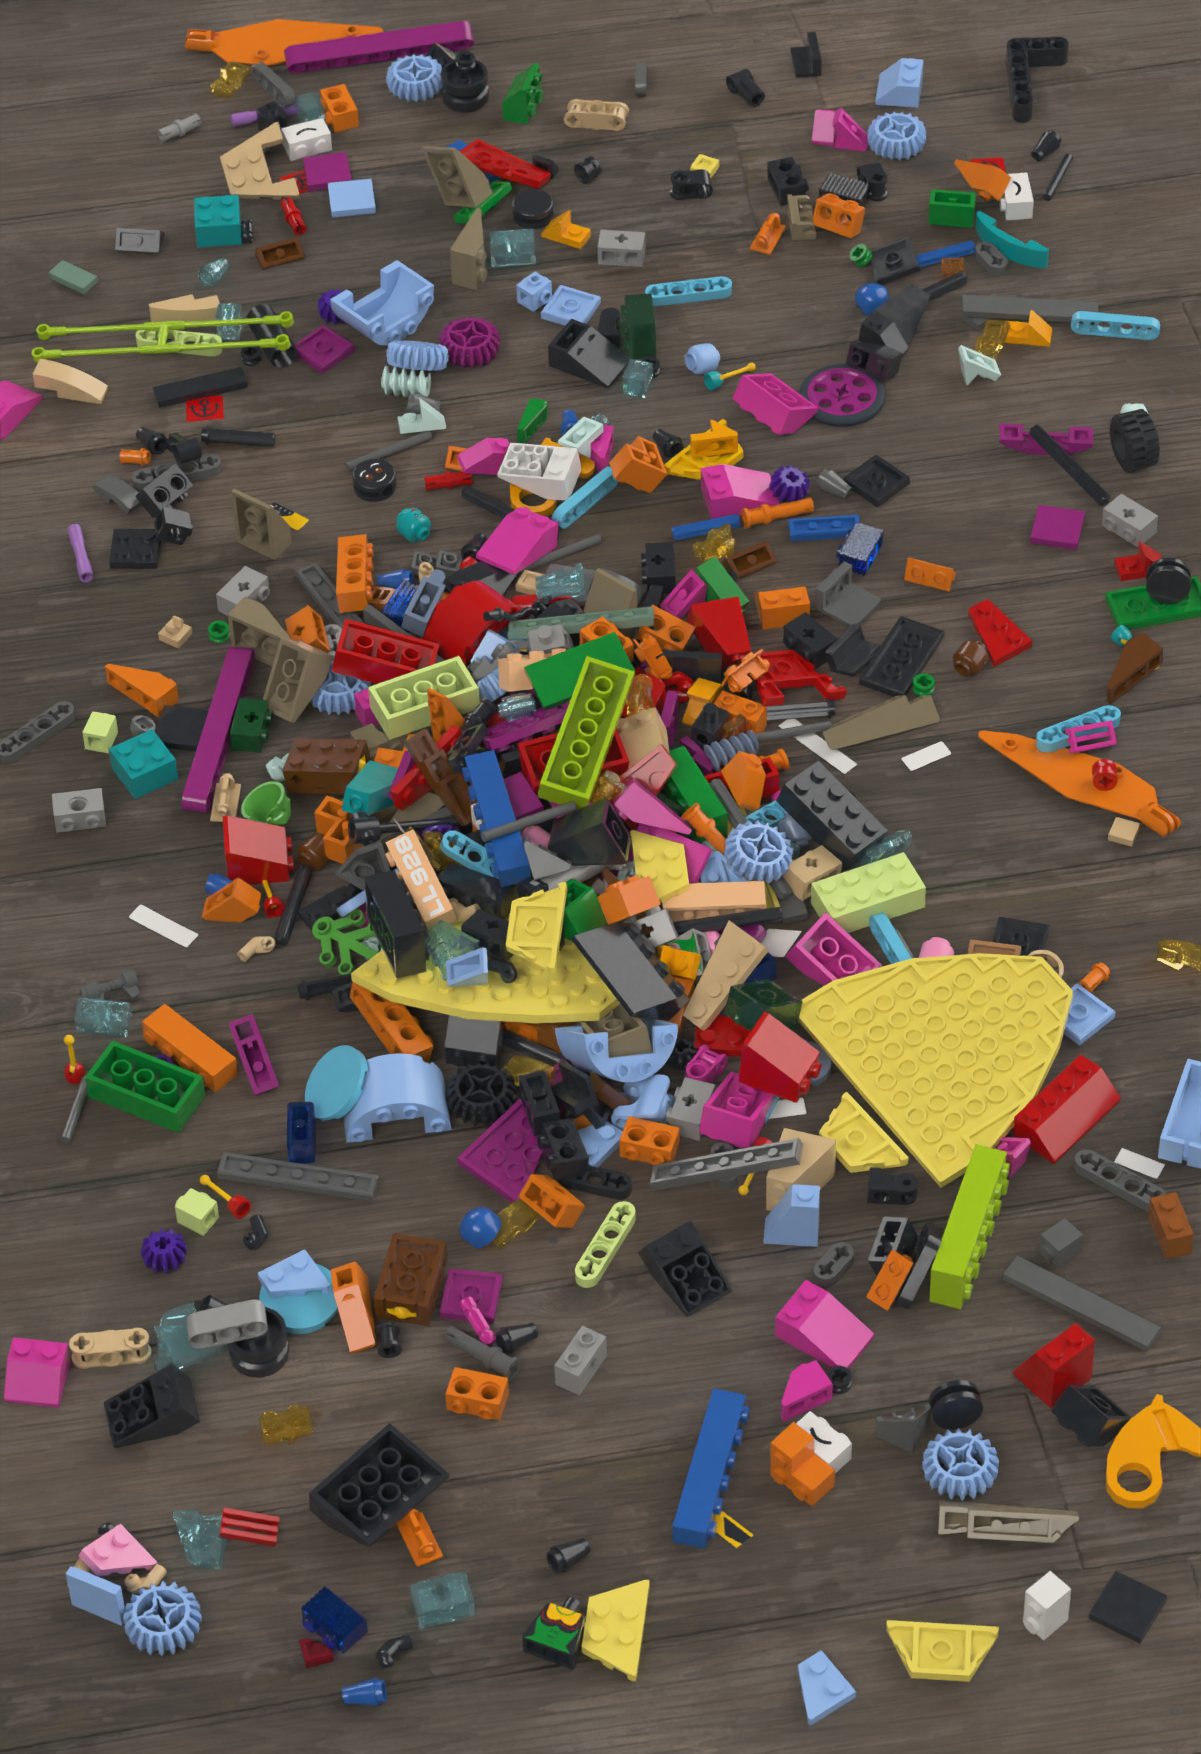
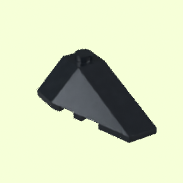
[858,284,930,356]
[443,561,521,596]

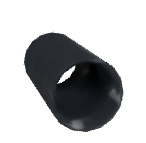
[246,304,298,368]

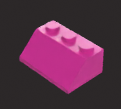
[732,373,819,435]

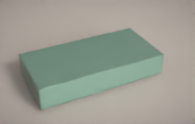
[49,260,98,294]

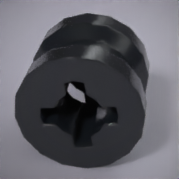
[574,156,602,184]

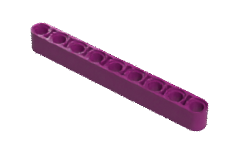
[284,21,474,74]
[182,646,255,813]

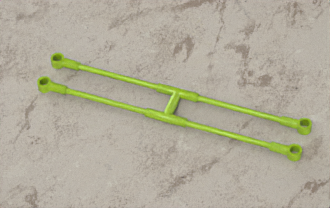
[32,311,294,363]

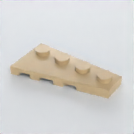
[683,921,769,1031]

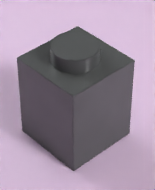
[1039,1218,1083,1268]

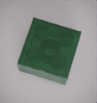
[620,293,656,360]
[724,979,803,1032]

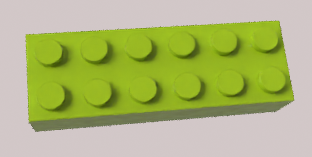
[537,656,634,810]
[930,1144,1010,1309]

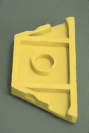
[630,830,689,912]
[506,882,567,974]
[819,1092,909,1173]
[582,1580,650,1682]
[886,1620,999,1682]

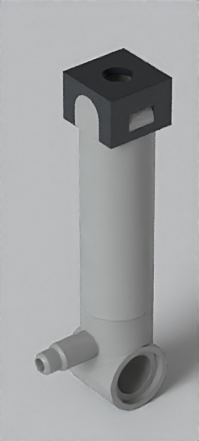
[518,864,627,898]

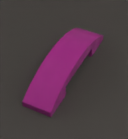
[999,423,1093,455]

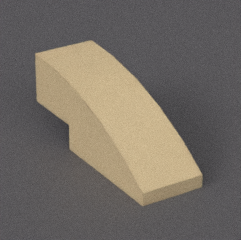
[149,294,223,322]
[33,359,108,404]

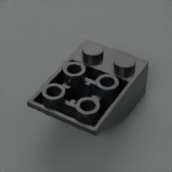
[548,319,631,388]
[638,1220,732,1317]
[103,1364,200,1448]

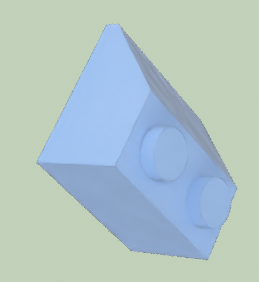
[875,58,923,108]

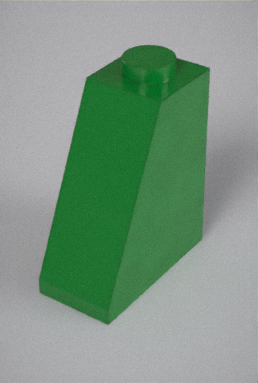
[694,556,749,615]

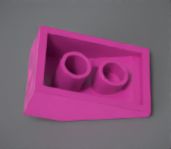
[0,380,43,440]
[701,464,780,519]
[476,507,558,575]
[612,776,692,834]
[625,823,713,884]
[785,912,882,986]
[699,1072,776,1148]
[775,1280,874,1369]

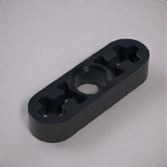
[557,1165,632,1200]

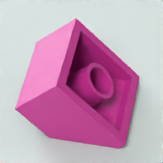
[4,1338,71,1408]

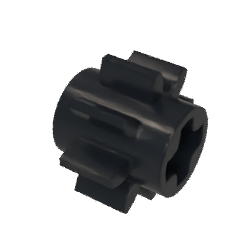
[668,1038,697,1071]

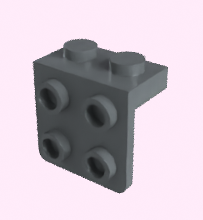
[814,561,881,627]

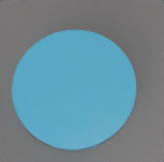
[305,1045,368,1121]
[260,1264,339,1334]

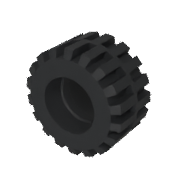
[1110,409,1160,472]

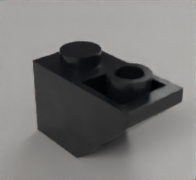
[846,342,903,381]

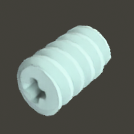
[381,366,431,397]

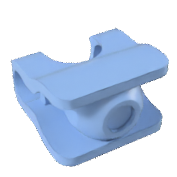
[611,1075,675,1131]

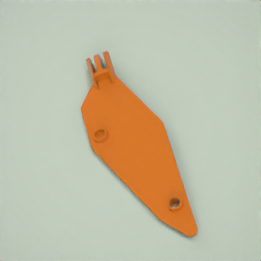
[185,19,383,66]
[978,731,1181,838]

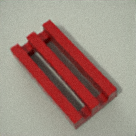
[219,1508,280,1547]

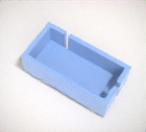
[1158,1059,1201,1169]

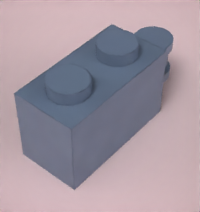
[401,569,446,637]

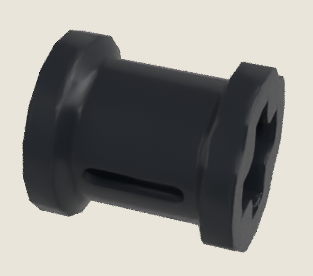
[375,1321,402,1358]

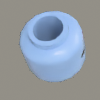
[685,343,720,375]

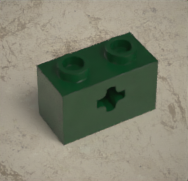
[230,698,273,753]

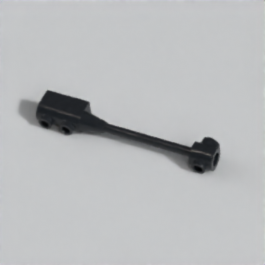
[348,811,473,846]

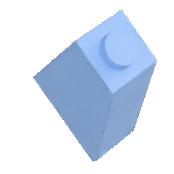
[763,1184,820,1247]

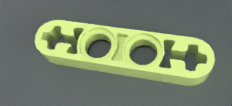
[136,330,223,356]
[575,1201,636,1288]

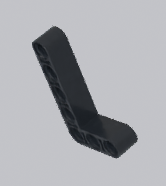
[1006,37,1069,123]

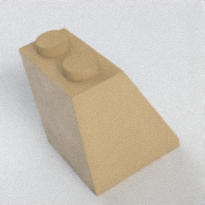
[766,1128,836,1211]

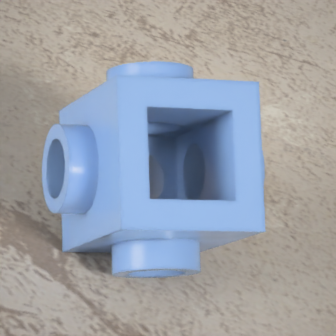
[516,272,552,312]

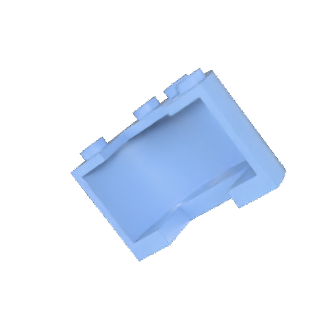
[330,260,434,346]
[555,1018,678,1082]
[343,1054,452,1143]

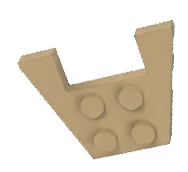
[220,122,300,200]

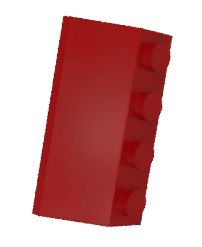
[331,619,440,684]
[517,728,630,799]
[1013,1054,1121,1164]

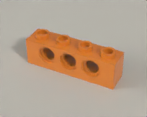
[336,534,374,613]
[350,982,434,1063]

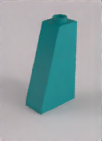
[342,760,398,816]

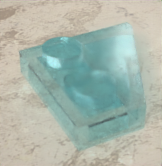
[535,563,585,599]

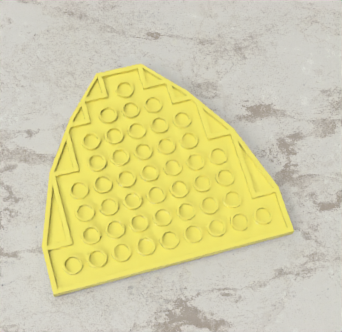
[351,883,620,1023]
[790,953,1073,1188]

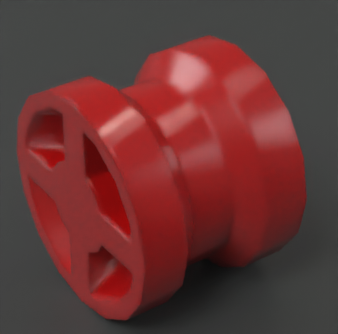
[1092,759,1118,791]

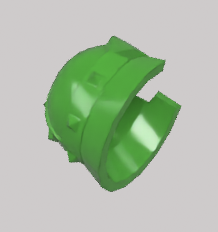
[241,781,291,827]

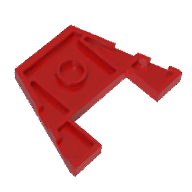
[753,650,847,707]

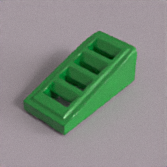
[517,398,548,444]

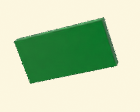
[1105,576,1201,630]
[524,632,635,711]

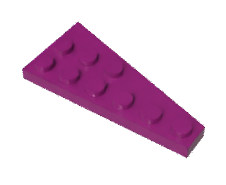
[457,1059,570,1208]

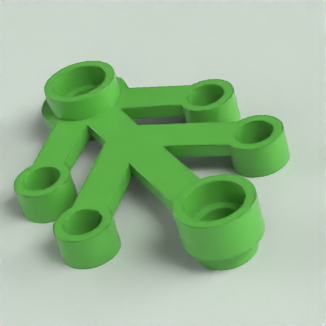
[312,909,380,975]

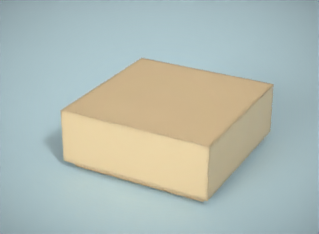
[516,569,545,597]
[1108,817,1140,847]

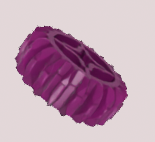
[439,316,500,369]

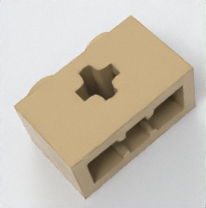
[783,845,842,901]

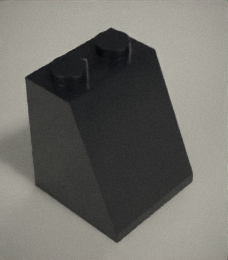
[548,797,632,866]

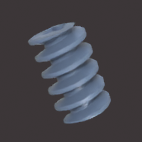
[703,730,759,772]

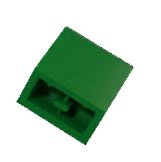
[502,63,543,124]
[929,189,977,228]
[563,878,608,943]

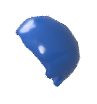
[855,283,890,315]
[459,1207,501,1249]

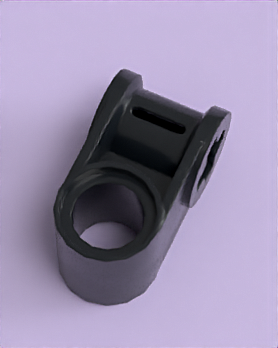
[857,162,888,201]
[670,169,713,200]

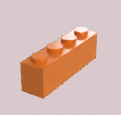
[142,1004,238,1093]

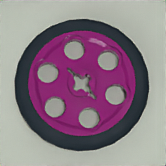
[799,364,886,427]

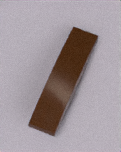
[403,729,476,826]

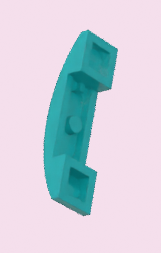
[975,211,1049,268]

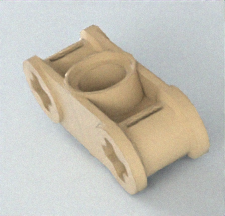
[564,99,629,131]
[69,1328,152,1369]

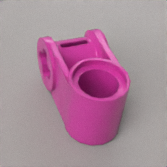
[686,1045,728,1084]

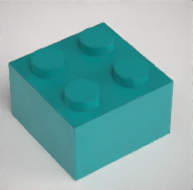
[194,195,242,247]
[109,729,178,799]

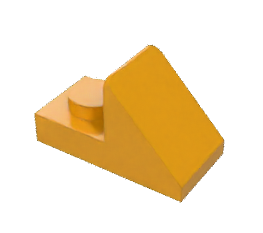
[541,210,591,249]
[1005,310,1052,347]
[690,420,738,458]
[682,678,722,727]
[655,945,702,980]

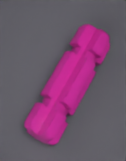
[459,1296,496,1346]

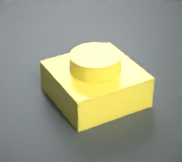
[690,154,719,178]

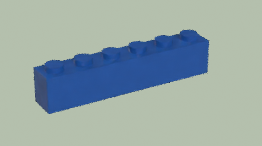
[462,750,531,887]
[672,1388,750,1549]

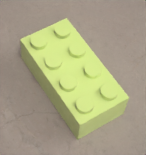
[368,656,480,740]
[811,852,926,933]

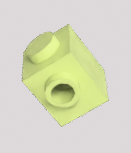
[82,711,118,753]
[175,1188,219,1236]

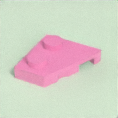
[79,1524,157,1576]

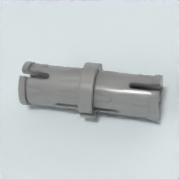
[157,113,202,142]

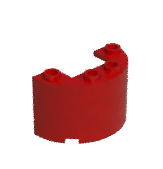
[422,581,530,668]

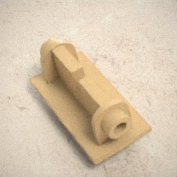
[210,773,241,822]

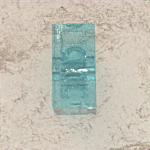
[489,229,536,267]
[74,997,132,1037]
[409,1571,475,1629]

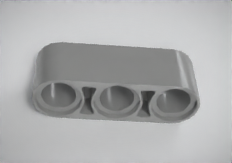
[186,1300,267,1349]

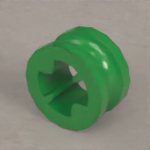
[849,244,872,267]
[208,620,230,643]
[913,673,935,696]

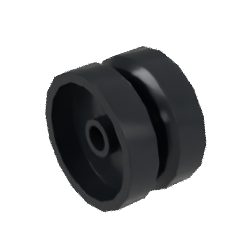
[440,59,489,112]
[228,1307,290,1378]

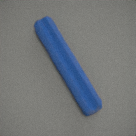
[915,241,976,268]
[671,514,741,541]

